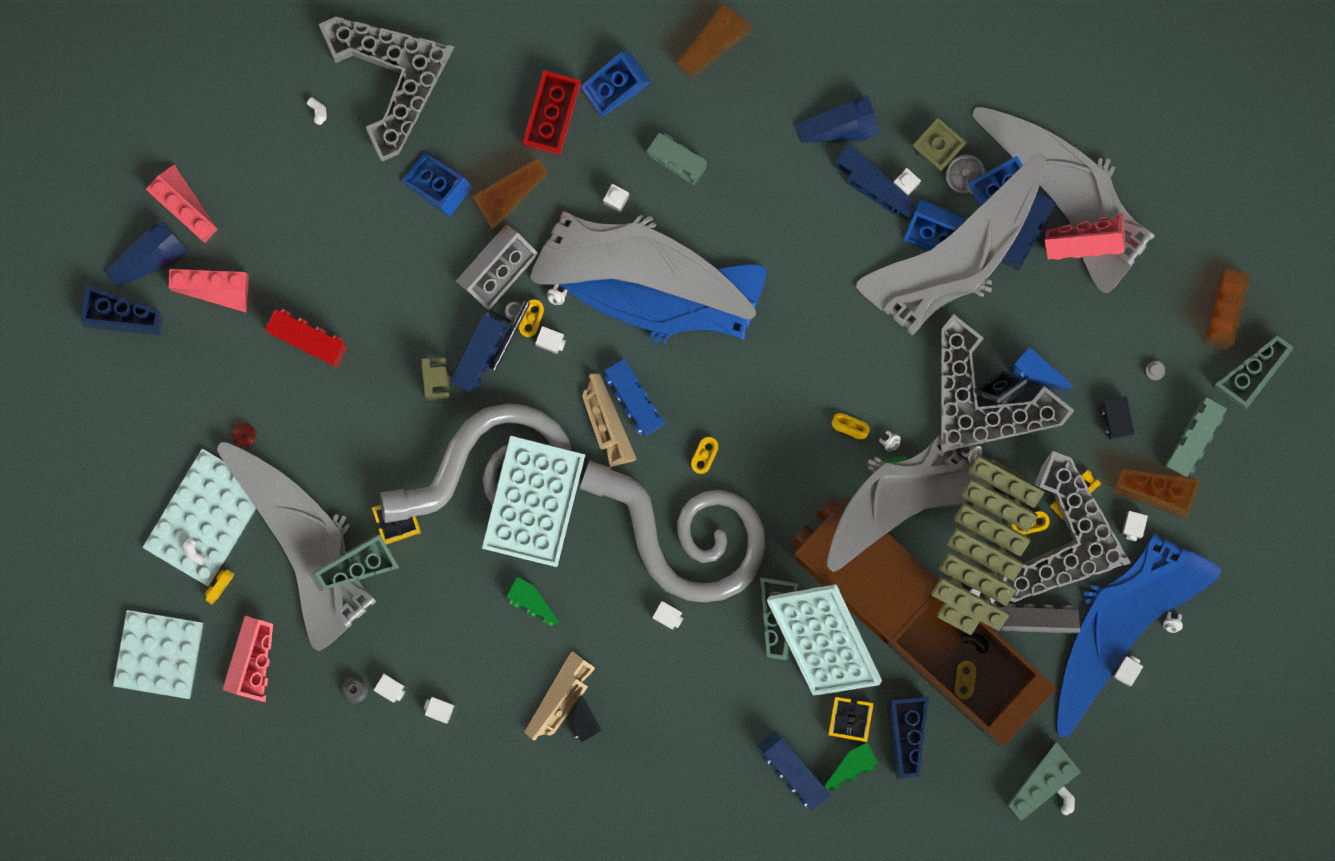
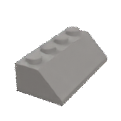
[456,224,539,311]
[1000,604,1080,633]

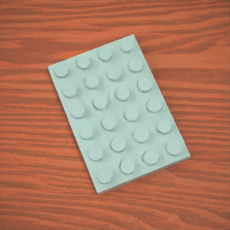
[482,436,585,567]
[143,449,256,587]
[767,584,882,696]

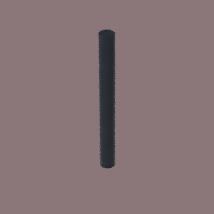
[490,300,530,371]

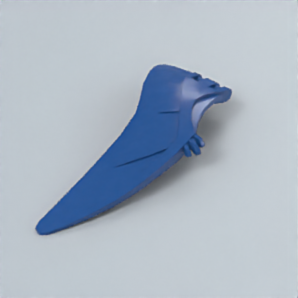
[559,265,767,345]
[1057,533,1221,737]

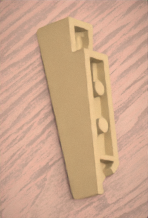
[582,374,636,467]
[525,651,595,740]

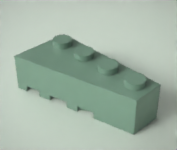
[1214,336,1293,411]
[1164,398,1227,479]
[310,535,399,591]
[1007,742,1081,821]

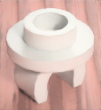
[547,284,568,305]
[879,431,900,452]
[961,445,983,464]
[1163,612,1183,633]

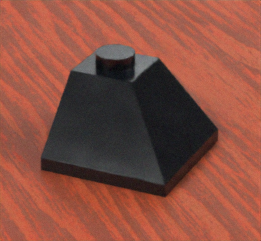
[975,371,1027,404]
[571,697,602,742]

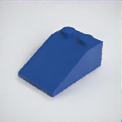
[581,51,652,117]
[401,152,473,217]
[967,156,1023,207]
[1011,347,1073,392]

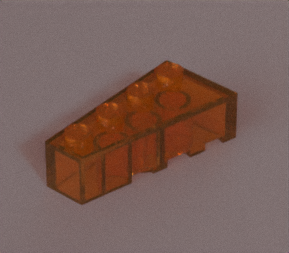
[677,4,753,79]
[473,158,548,230]
[1205,268,1250,350]
[1112,469,1201,519]

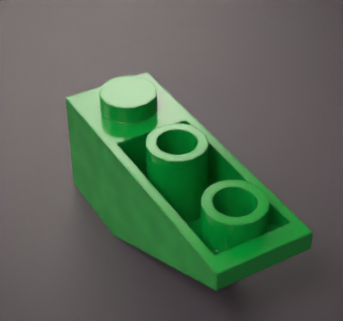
[507,577,559,626]
[824,742,878,791]

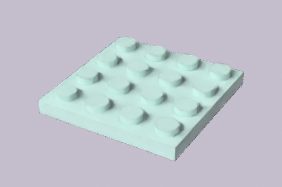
[113,610,204,699]

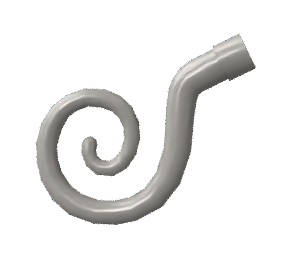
[380,403,572,523]
[580,460,766,603]

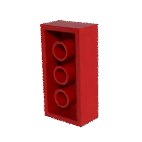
[523,70,581,157]
[265,309,347,368]

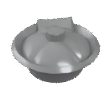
[946,154,986,195]

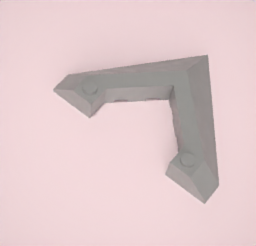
[319,17,455,162]
[941,314,1074,452]
[999,451,1131,602]

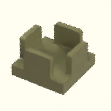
[912,118,967,172]
[422,358,450,401]

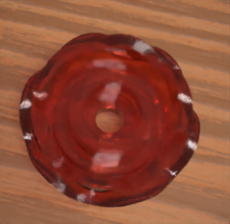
[232,423,256,447]

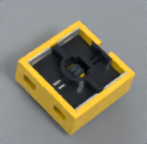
[372,505,421,545]
[828,697,873,742]

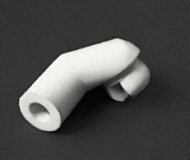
[307,97,327,125]
[183,539,206,565]
[1057,786,1075,815]

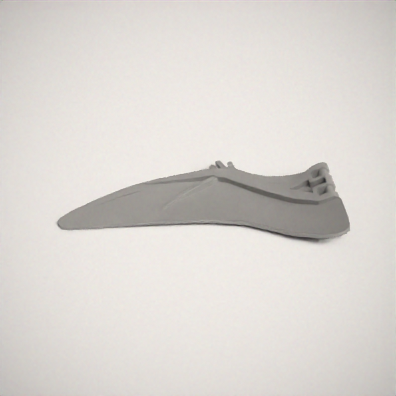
[972,107,1155,293]
[856,153,1046,335]
[530,211,756,319]
[827,435,994,572]
[217,442,376,651]

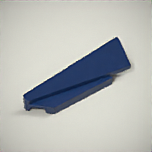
[834,144,917,218]

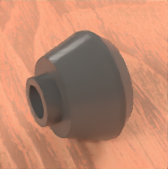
[341,677,368,703]

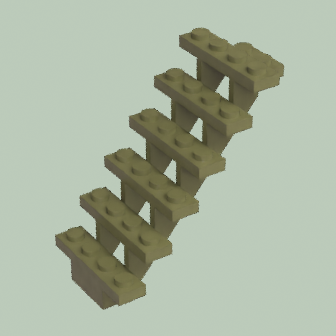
[931,454,1045,635]

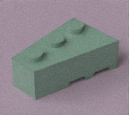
[646,133,707,186]

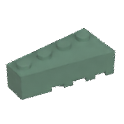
[760,578,800,661]

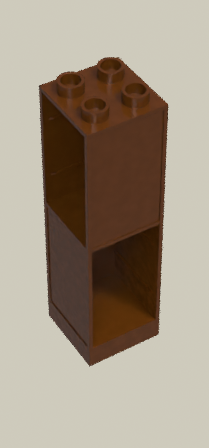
[790,496,1057,746]

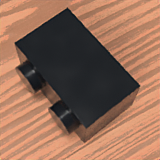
[1100,396,1135,440]

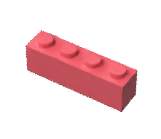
[146,165,218,243]
[1045,213,1125,260]
[169,269,249,313]
[223,616,273,702]

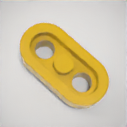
[519,300,544,338]
[832,413,870,439]
[691,437,718,474]
[1012,511,1050,535]
[205,569,234,605]
[954,661,976,700]

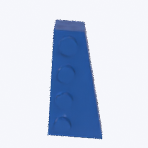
[604,359,665,437]

